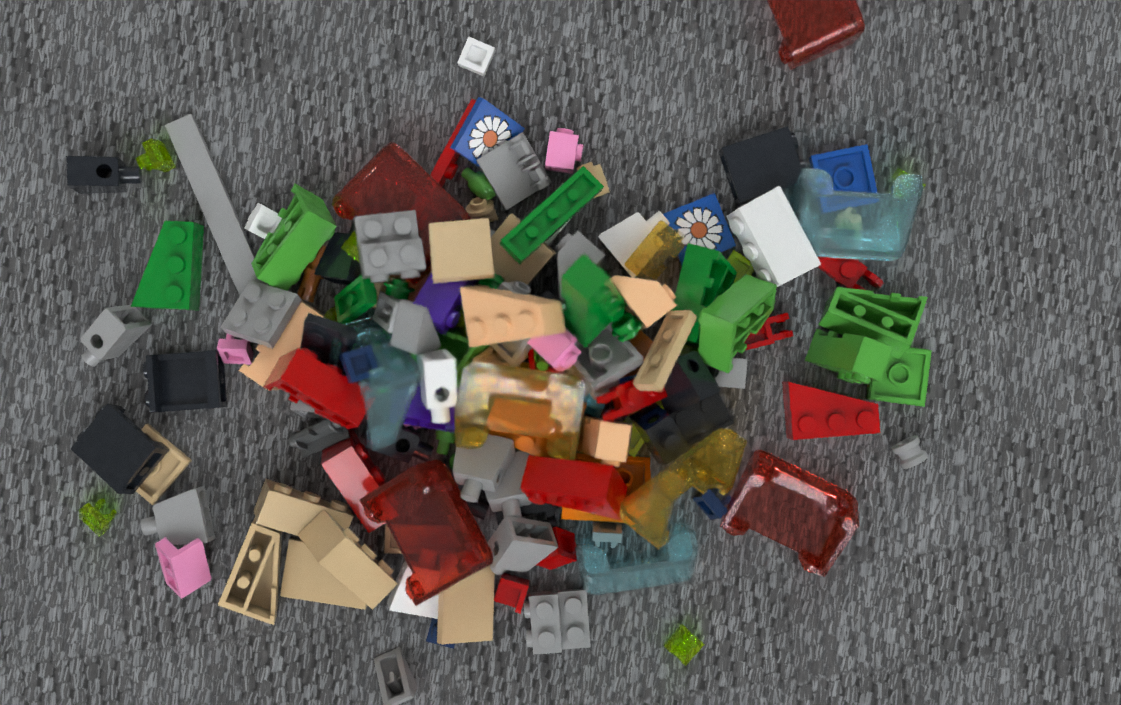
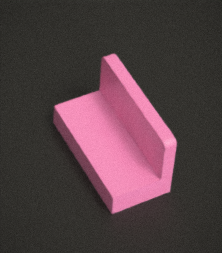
[155,538,211,599]

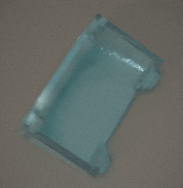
[789,168,923,261]
[332,317,421,451]
[575,522,698,595]

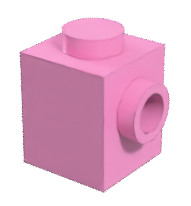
[545,128,583,174]
[527,328,581,373]

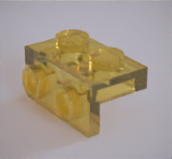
[625,220,685,280]

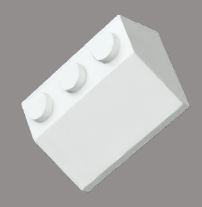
[726,186,821,287]

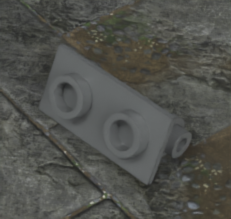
[289,419,351,459]

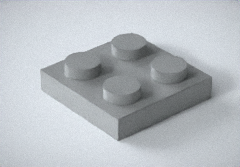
[221,280,301,349]

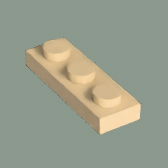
[633,310,697,391]

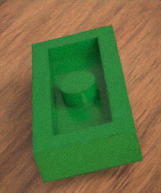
[334,275,377,325]

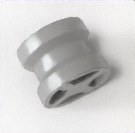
[891,435,928,469]

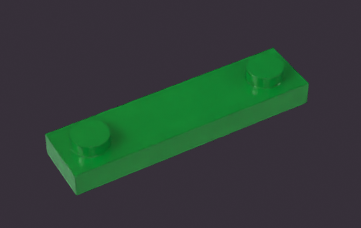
[499,166,604,265]

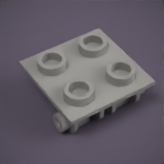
[476,132,552,210]

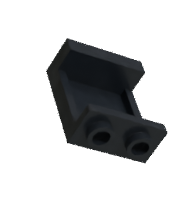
[718,126,808,206]
[143,350,227,413]
[71,404,170,494]

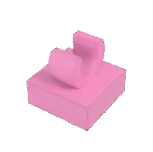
[217,334,253,365]

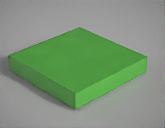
[866,347,932,407]

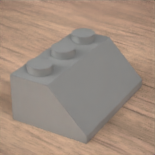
[556,231,605,304]

